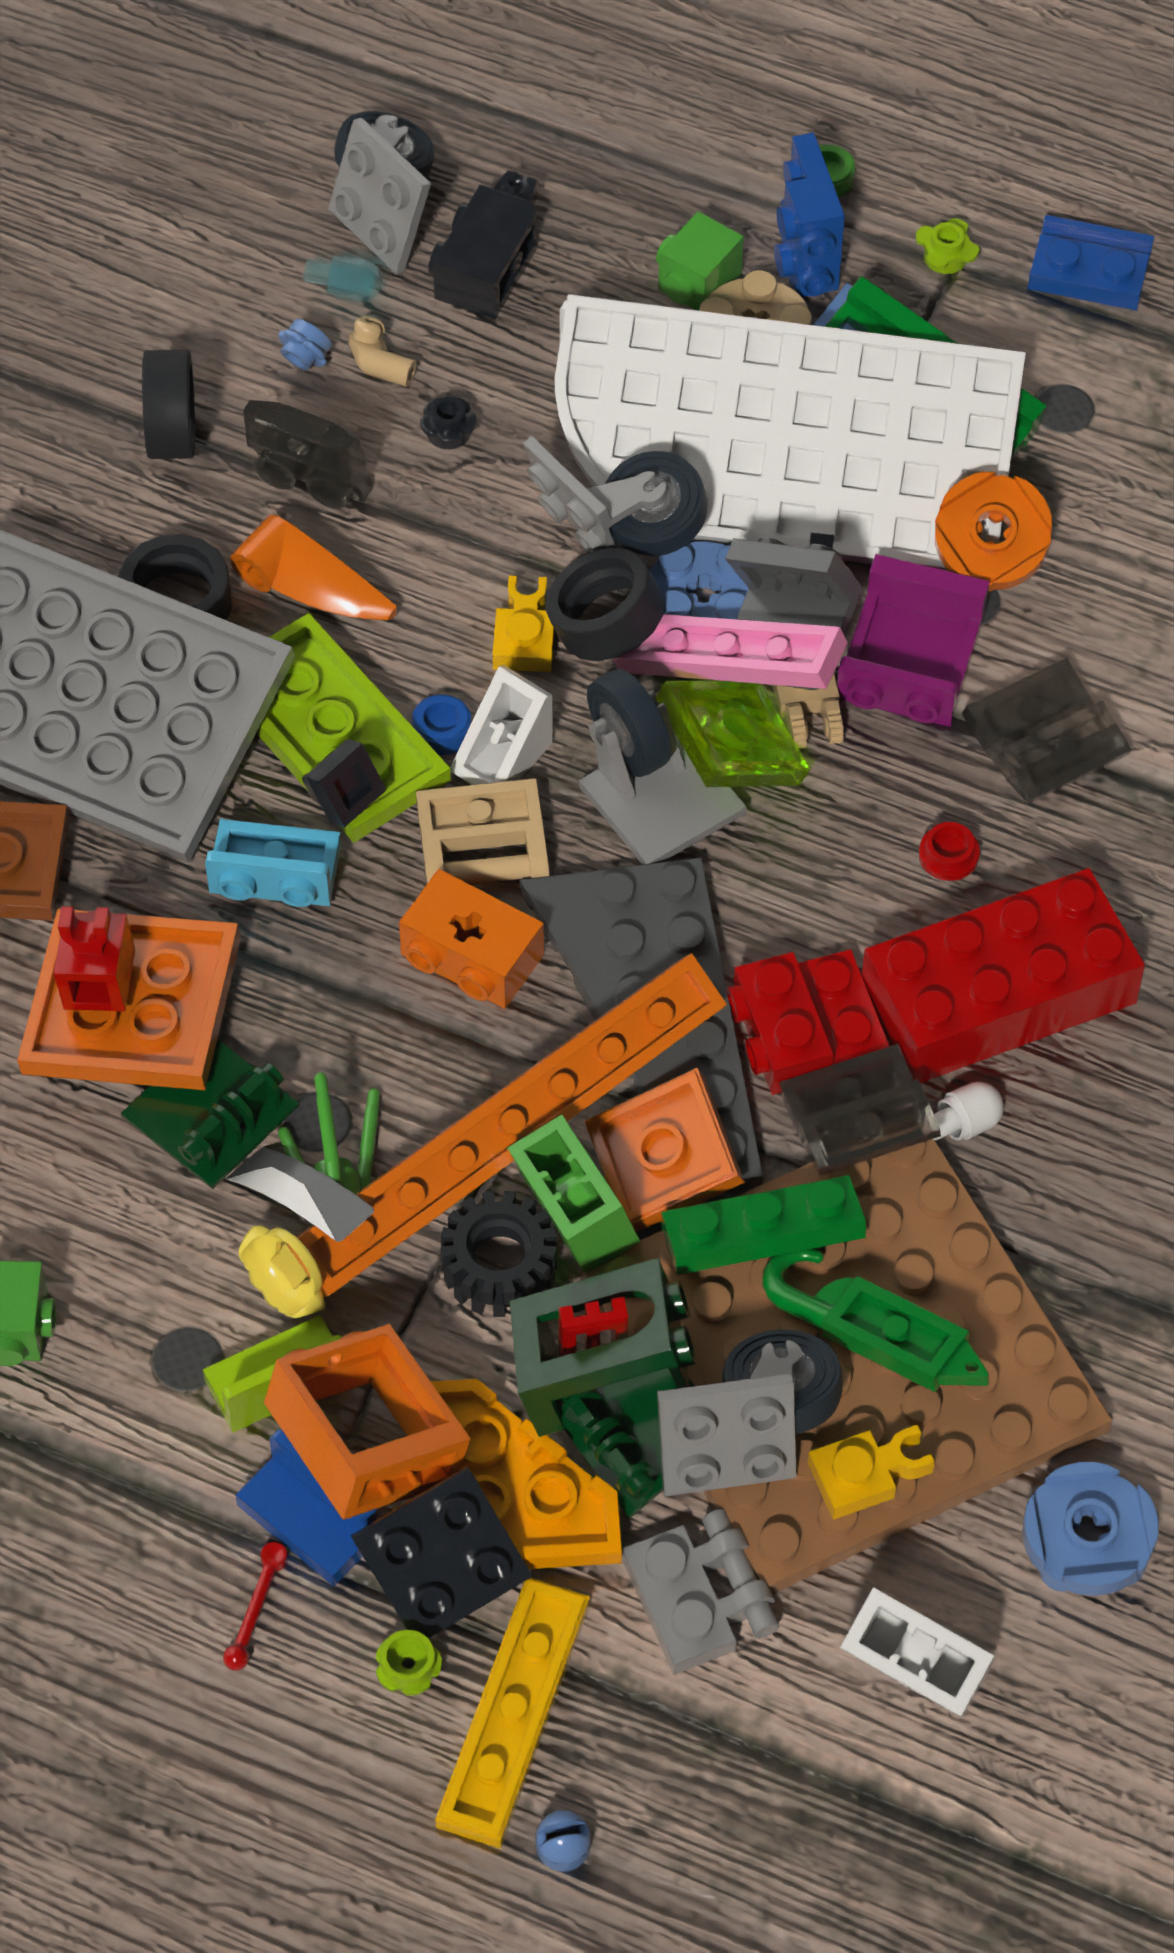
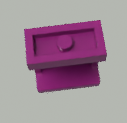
[837,554,990,727]

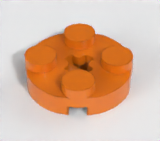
[935,472,1052,593]

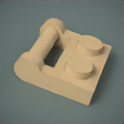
[416,779,549,885]

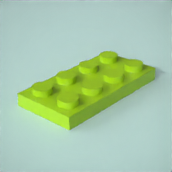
[256,613,451,843]

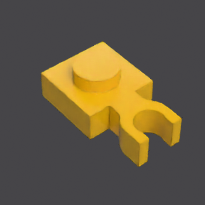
[492,575,554,672]
[807,1425,935,1520]

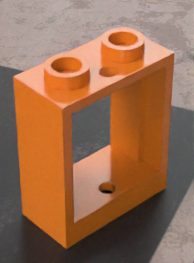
[264,1324,471,1520]

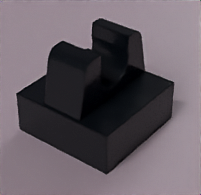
[302,739,387,828]

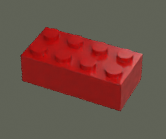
[862,867,1145,1086]

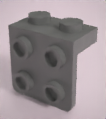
[725,537,863,690]

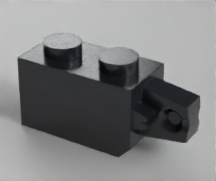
[428,170,538,320]

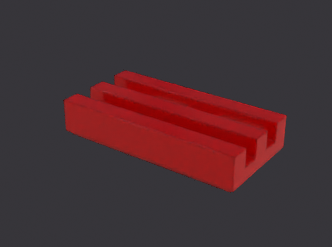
[559,1297,629,1357]

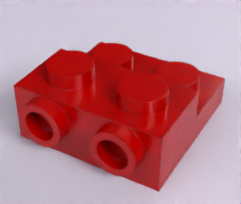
[726,949,892,1095]

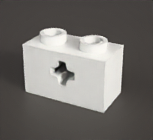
[840,1587,995,1719]

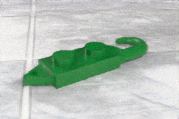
[762,1249,989,1392]

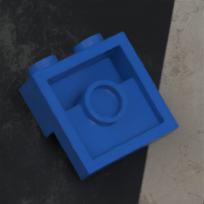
[774,132,845,297]

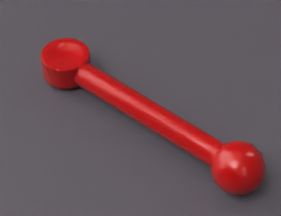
[223,1542,288,1671]

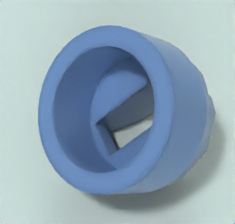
[536,1810,591,1872]

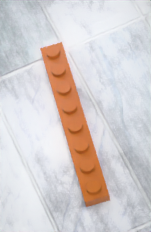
[286,953,727,1297]

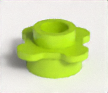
[915,218,979,274]

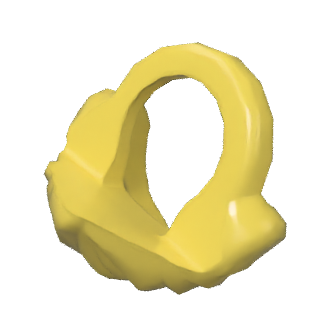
[239,1225,325,1318]

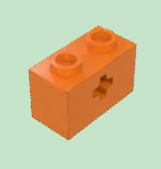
[399,868,544,1009]

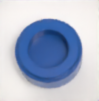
[412,694,471,755]

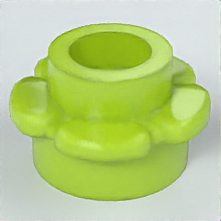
[376,1630,442,1696]

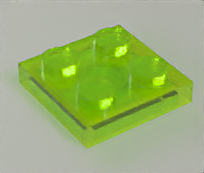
[656,681,811,788]

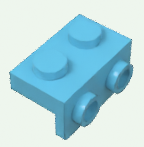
[205,819,341,907]

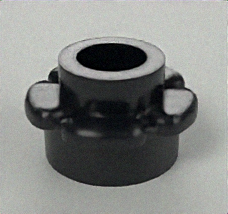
[420,397,477,450]

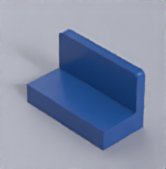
[235,1428,377,1587]

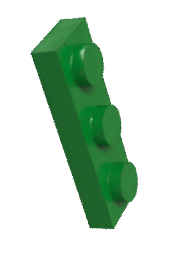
[661,1175,866,1275]

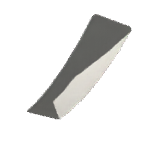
[227,1148,374,1242]

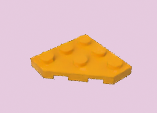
[418,1379,622,1569]

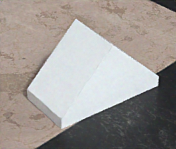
[450,665,553,785]

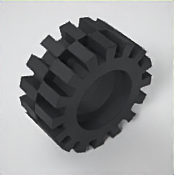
[441,1191,557,1317]

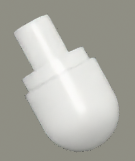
[920,1082,1004,1141]

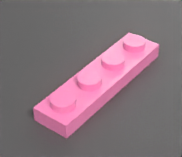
[612,614,848,689]

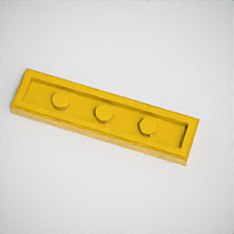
[435,1578,590,1849]

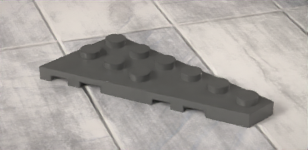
[520,858,763,1193]

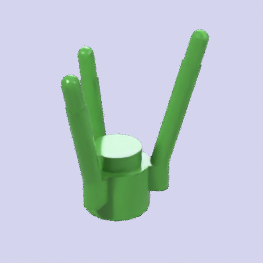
[278,1072,380,1194]

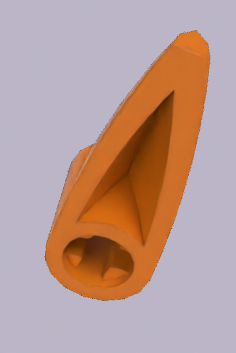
[230,515,397,620]

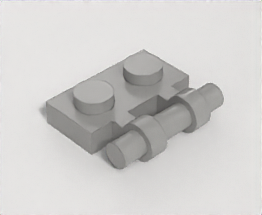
[622,1509,780,1675]

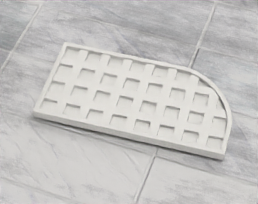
[555,294,1026,571]

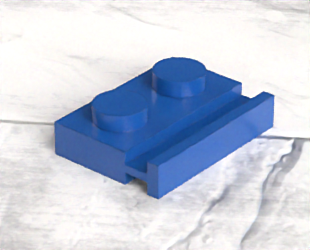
[1028,215,1154,311]

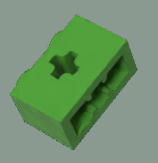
[507,1114,640,1274]

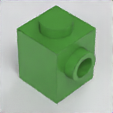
[656,211,744,311]
[0,1261,56,1366]

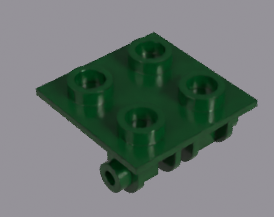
[121,1039,299,1189]
[560,1368,695,1518]

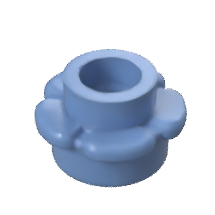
[278,319,332,370]

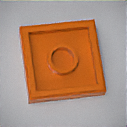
[585,1068,745,1233]

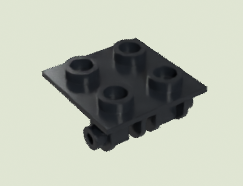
[350,1466,533,1638]

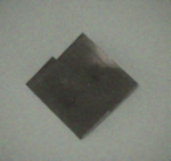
[961,658,1132,804]
[779,1044,941,1176]

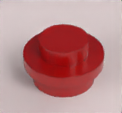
[918,822,980,881]

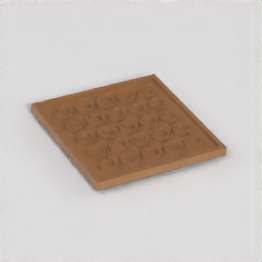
[580,1114,1112,1595]

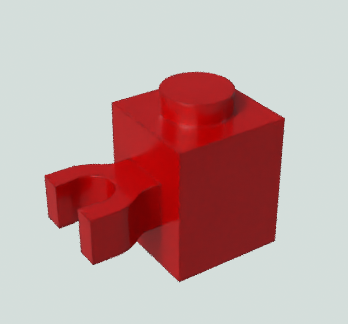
[53,906,136,1011]

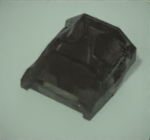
[243,400,374,509]

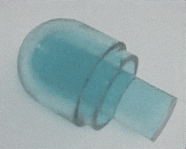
[303,254,383,303]

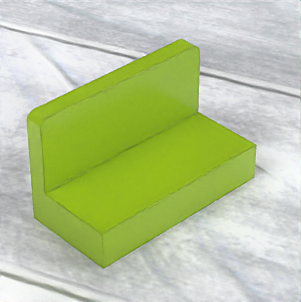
[203,1315,342,1433]

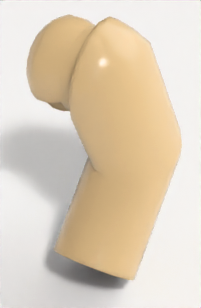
[349,316,417,387]

